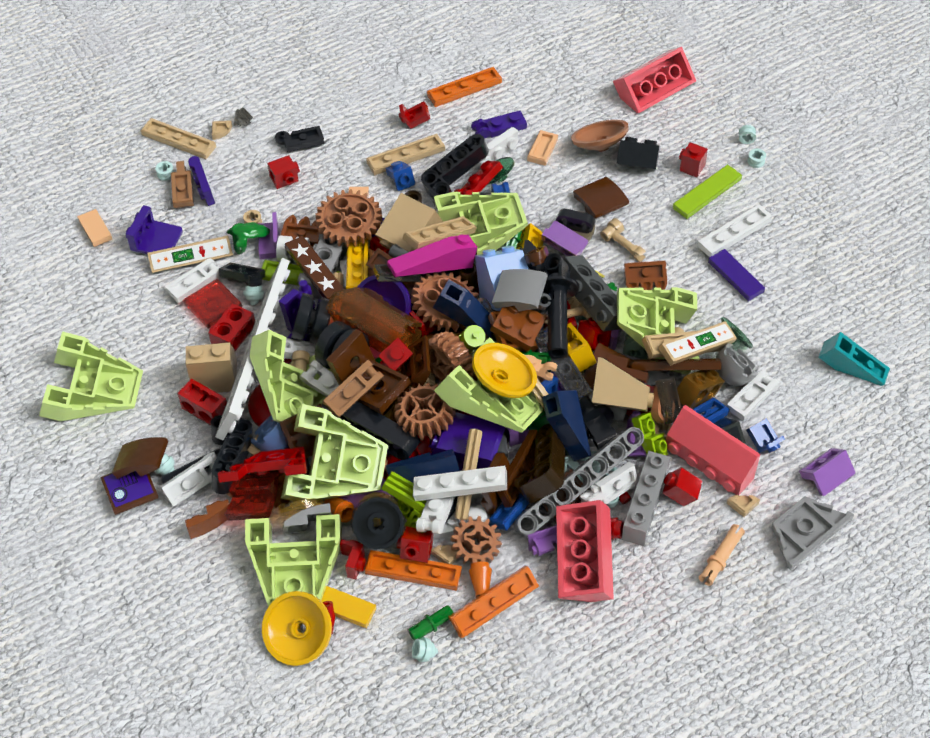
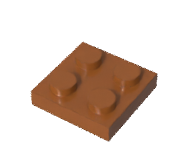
[490,306,547,352]

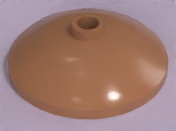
[571,120,629,152]

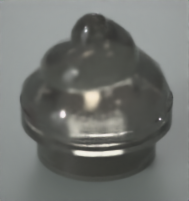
[234,107,253,126]

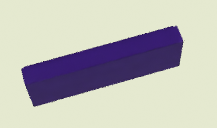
[708,249,765,302]

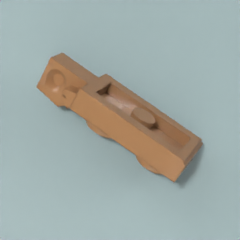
[171,161,194,208]

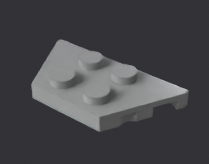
[772,496,854,570]

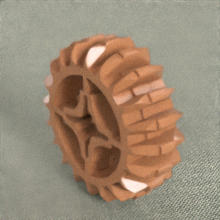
[428,331,475,383]
[394,382,456,440]

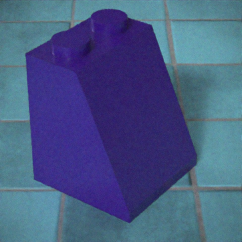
[429,412,506,471]

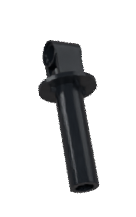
[543,253,578,358]
[552,364,618,451]

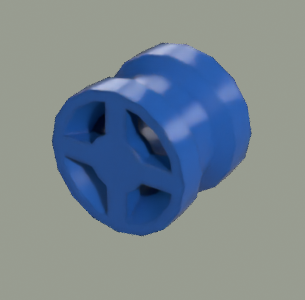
[491,182,510,193]

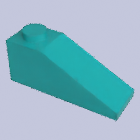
[818,332,890,386]

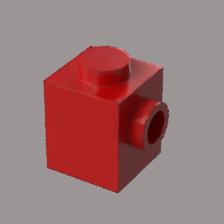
[679,142,708,178]
[267,155,300,189]
[578,317,612,351]
[662,467,702,507]
[397,526,434,563]

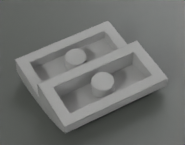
[492,269,548,311]
[282,503,331,533]

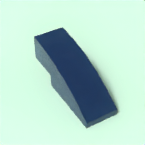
[385,449,460,483]

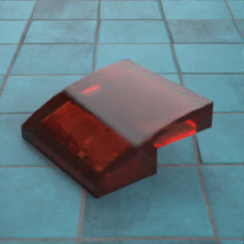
[225,472,279,521]

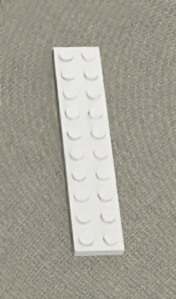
[215,258,290,440]

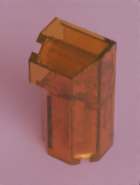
[326,287,422,353]

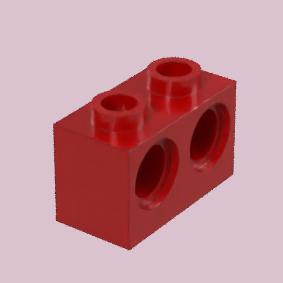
[208,303,255,351]
[177,378,227,425]

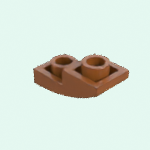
[185,500,232,539]

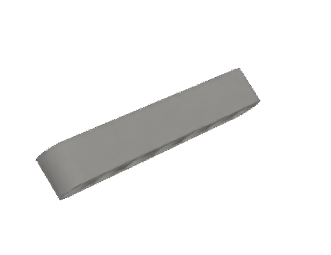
[513,427,644,535]

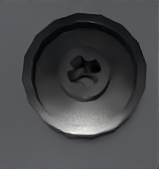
[291,293,332,344]
[315,321,370,369]
[351,496,404,550]

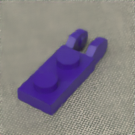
[471,110,527,138]
[188,156,215,206]

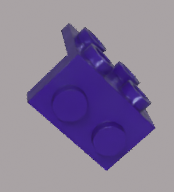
[126,205,183,255]

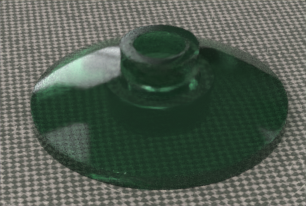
[487,157,515,185]
[721,316,753,349]

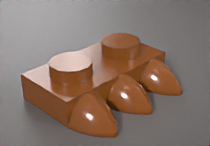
[281,215,319,247]
[623,261,667,290]

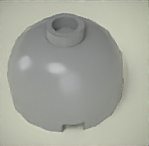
[716,343,758,387]

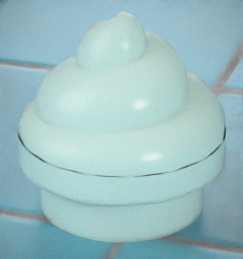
[243,285,264,306]
[154,453,175,476]
[412,637,438,662]

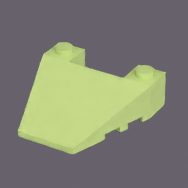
[434,192,528,255]
[617,287,699,375]
[250,330,332,423]
[39,332,143,421]
[434,337,543,433]
[281,404,388,503]
[245,514,342,607]

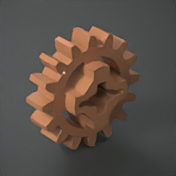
[450,516,502,565]

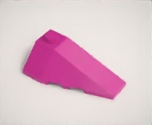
[387,235,477,277]

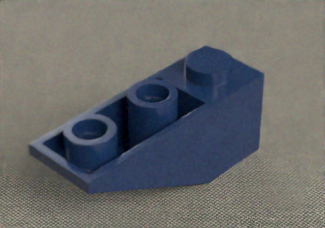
[433,279,493,339]
[542,390,591,462]

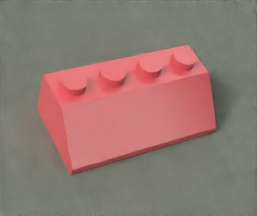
[613,47,696,113]
[666,405,760,496]
[556,500,614,602]

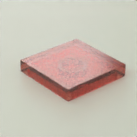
[183,278,242,329]

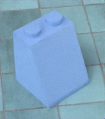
[475,246,528,311]

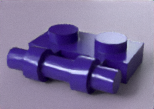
[279,280,316,332]

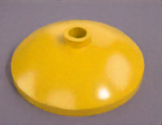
[472,343,537,398]
[262,591,332,666]

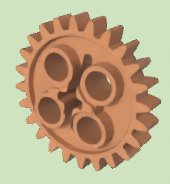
[315,189,382,247]
[411,271,480,332]

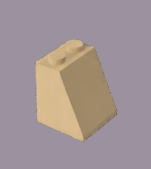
[375,193,443,251]
[186,342,237,393]
[592,357,654,412]

